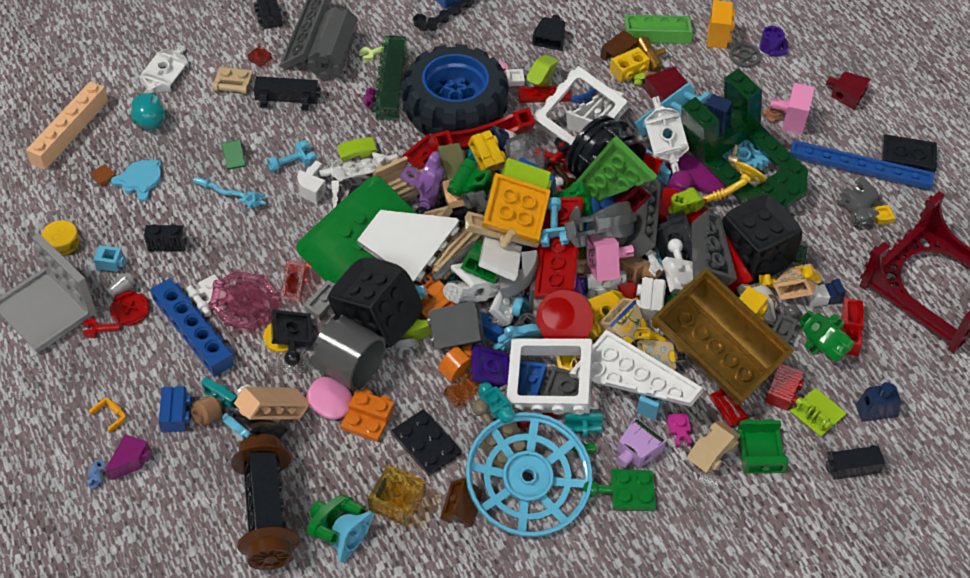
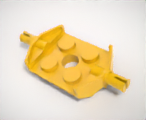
[588,290,639,341]

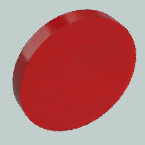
[536,289,595,339]

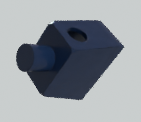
[855,382,901,422]

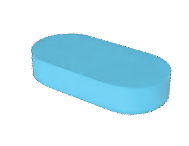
[512,296,529,317]

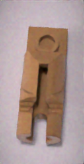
[619,255,667,284]

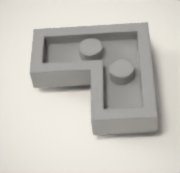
[304,280,335,319]

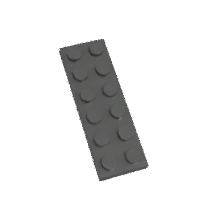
[280,0,332,70]

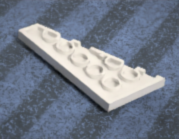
[569,330,703,407]

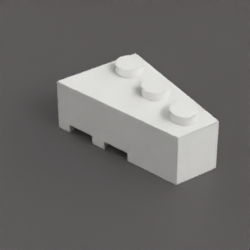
[566,88,624,133]

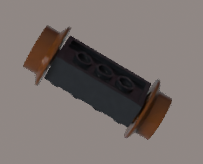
[231,434,300,570]

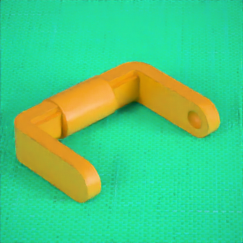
[89,398,127,433]

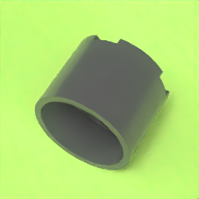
[310,315,386,391]

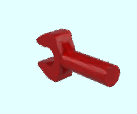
[82,318,121,338]

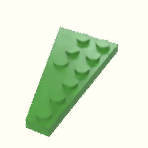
[576,136,657,201]

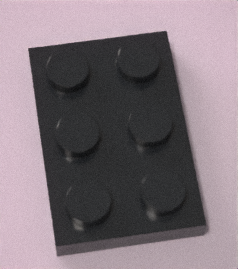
[881,134,937,173]
[391,409,462,476]

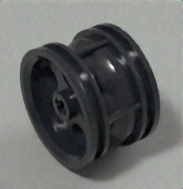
[565,115,647,178]

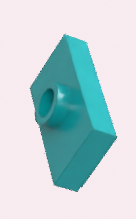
[201,377,237,407]

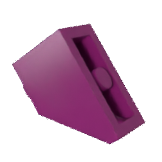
[105,434,151,480]

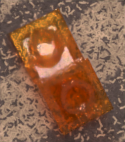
[443,372,481,407]

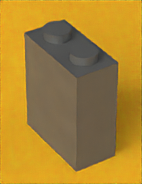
[427,301,485,351]

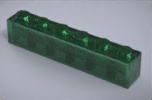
[373,35,406,121]

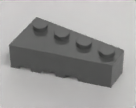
[691,211,737,286]

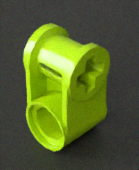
[668,187,705,215]

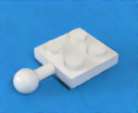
[662,239,693,294]

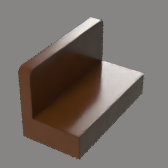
[600,30,638,61]
[440,478,483,527]

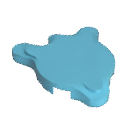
[111,159,162,202]
[491,324,543,352]
[222,413,253,439]

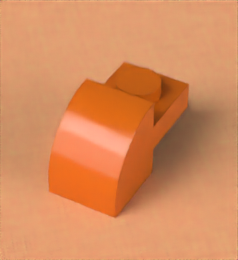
[438,345,472,382]

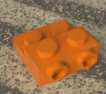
[340,389,394,443]

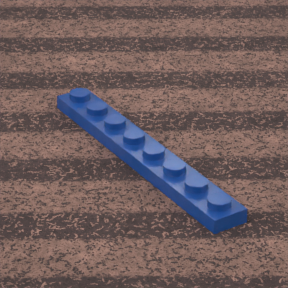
[790,140,934,190]

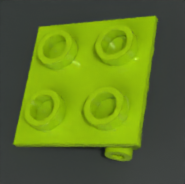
[790,388,847,437]

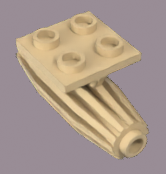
[373,156,423,202]
[431,226,484,279]

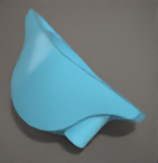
[330,511,375,563]

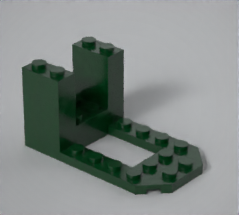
[681,68,808,209]

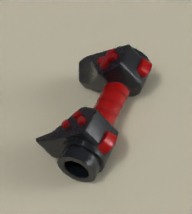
[534,138,570,171]

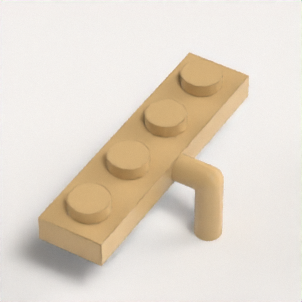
[465,211,540,248]

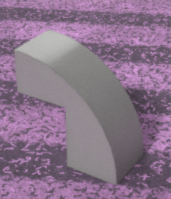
[499,250,539,298]

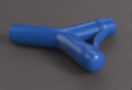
[571,87,596,104]

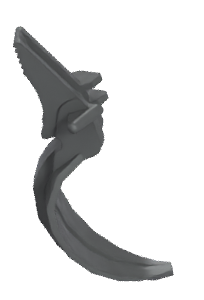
[564,201,637,247]

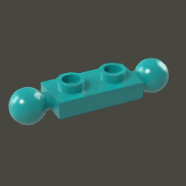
[478,382,515,423]

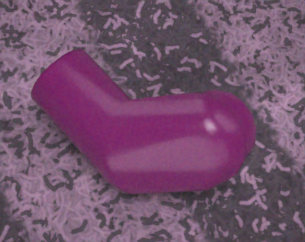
[362,88,376,108]

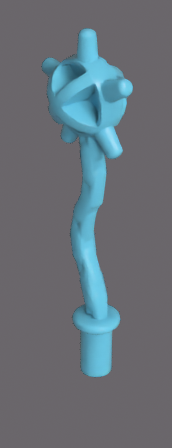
[194,177,266,209]

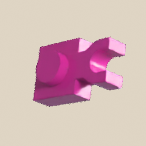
[666,413,692,448]

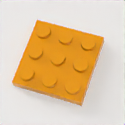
[481,173,551,243]

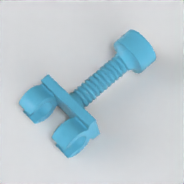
[267,140,317,172]
[540,197,569,247]

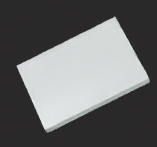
[478,235,522,281]

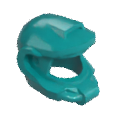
[131,93,166,131]

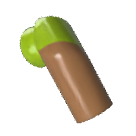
[633,71,656,85]

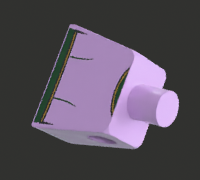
[616,417,666,468]

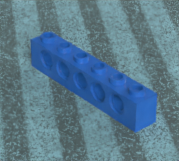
[150,278,235,377]

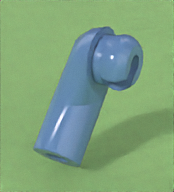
[87,459,105,489]

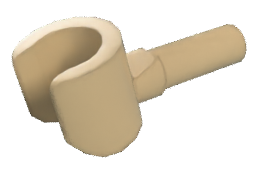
[728,144,740,167]

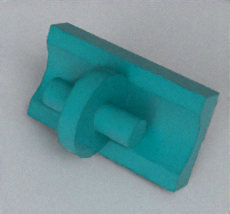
[565,409,603,438]

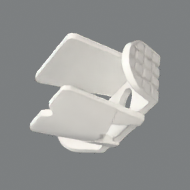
[443,263,500,304]

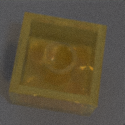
[368,464,426,527]

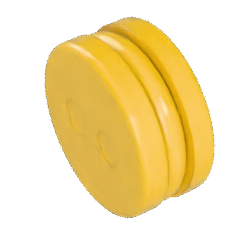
[41,220,80,256]

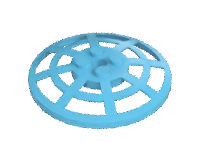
[466,412,592,537]

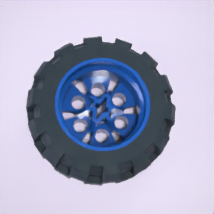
[402,44,509,135]

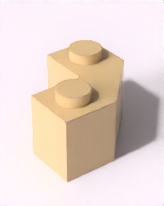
[686,421,740,473]

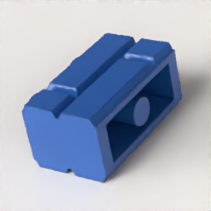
[159,386,192,432]

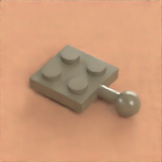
[472,400,527,469]

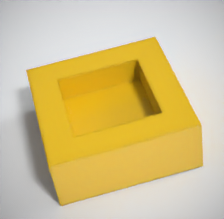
[872,205,896,225]

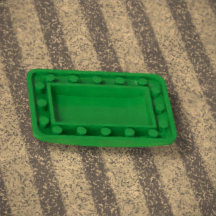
[296,176,417,284]

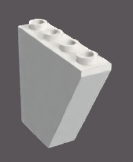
[357,210,460,283]

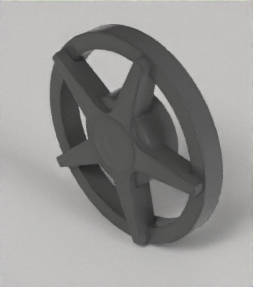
[729,42,761,68]

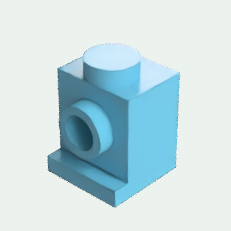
[93,245,126,272]

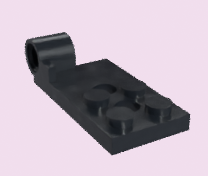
[656,210,692,261]

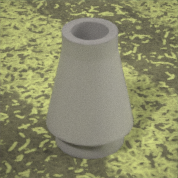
[106,271,136,298]

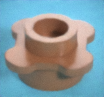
[763,106,784,122]

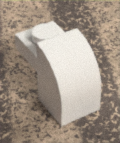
[297,161,326,204]

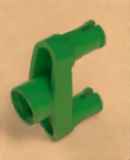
[307,494,367,545]

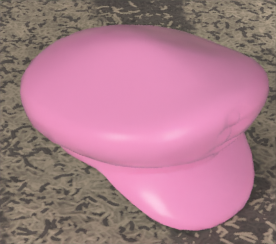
[306,377,352,420]

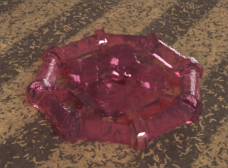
[208,269,281,332]

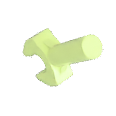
[359,44,390,62]

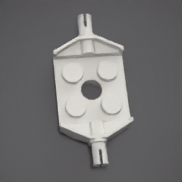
[139,45,189,93]
[643,96,689,173]
[319,152,398,182]

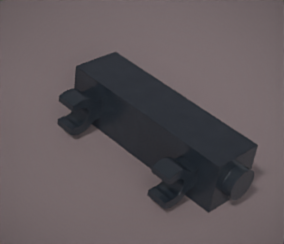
[253,76,322,111]

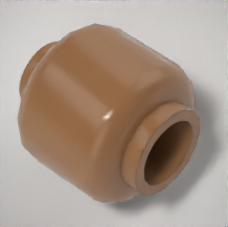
[191,395,223,426]

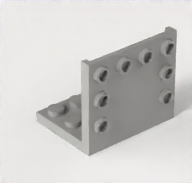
[0,233,97,354]

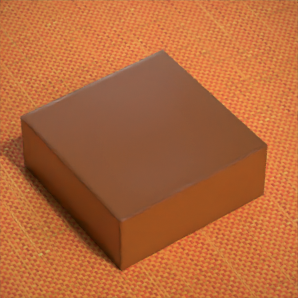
[90,164,116,187]

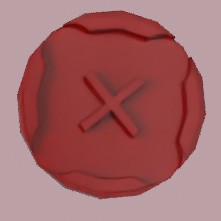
[110,291,150,326]

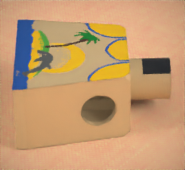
[599,298,647,347]

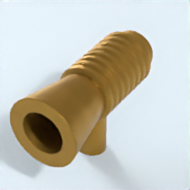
[635,37,666,72]

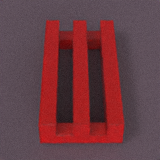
[709,389,748,428]

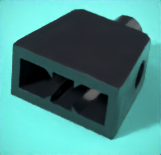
[532,15,566,51]

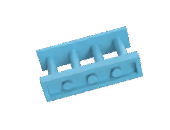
[634,82,711,139]

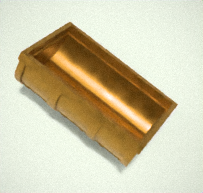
[651,268,795,406]

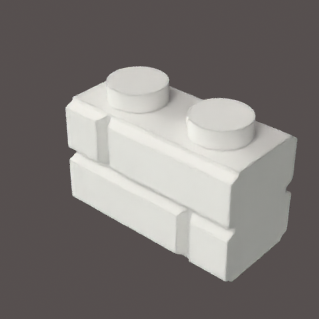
[636,277,666,321]

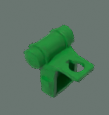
[447,158,493,197]

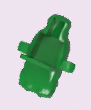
[799,311,854,362]

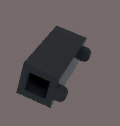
[826,445,885,480]

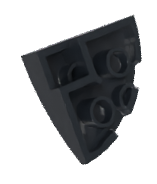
[225,406,288,439]

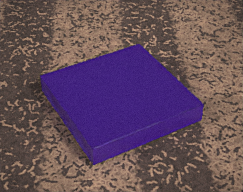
[471,344,509,390]

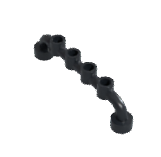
[413,0,473,31]

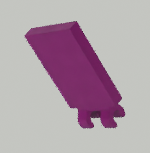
[665,153,726,199]

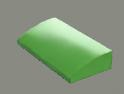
[624,14,693,44]

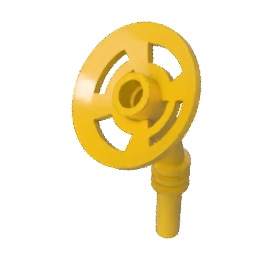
[702,161,766,203]

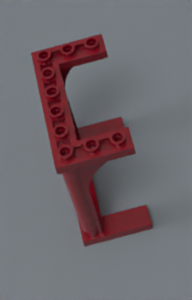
[859,191,970,354]

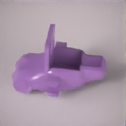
[399,151,445,209]

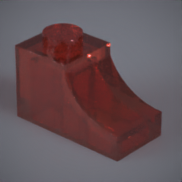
[280,260,310,301]

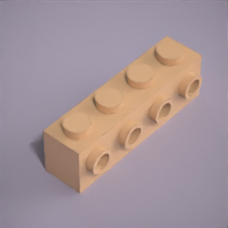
[234,387,309,420]

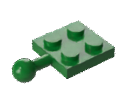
[583,469,656,511]

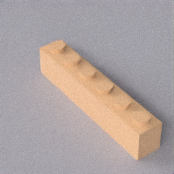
[26,81,108,170]

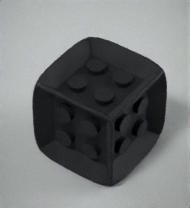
[722,194,802,285]
[328,257,422,348]

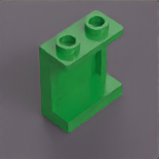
[737,419,789,474]

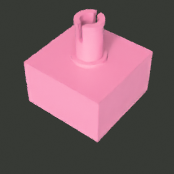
[769,83,815,135]
[586,234,634,282]

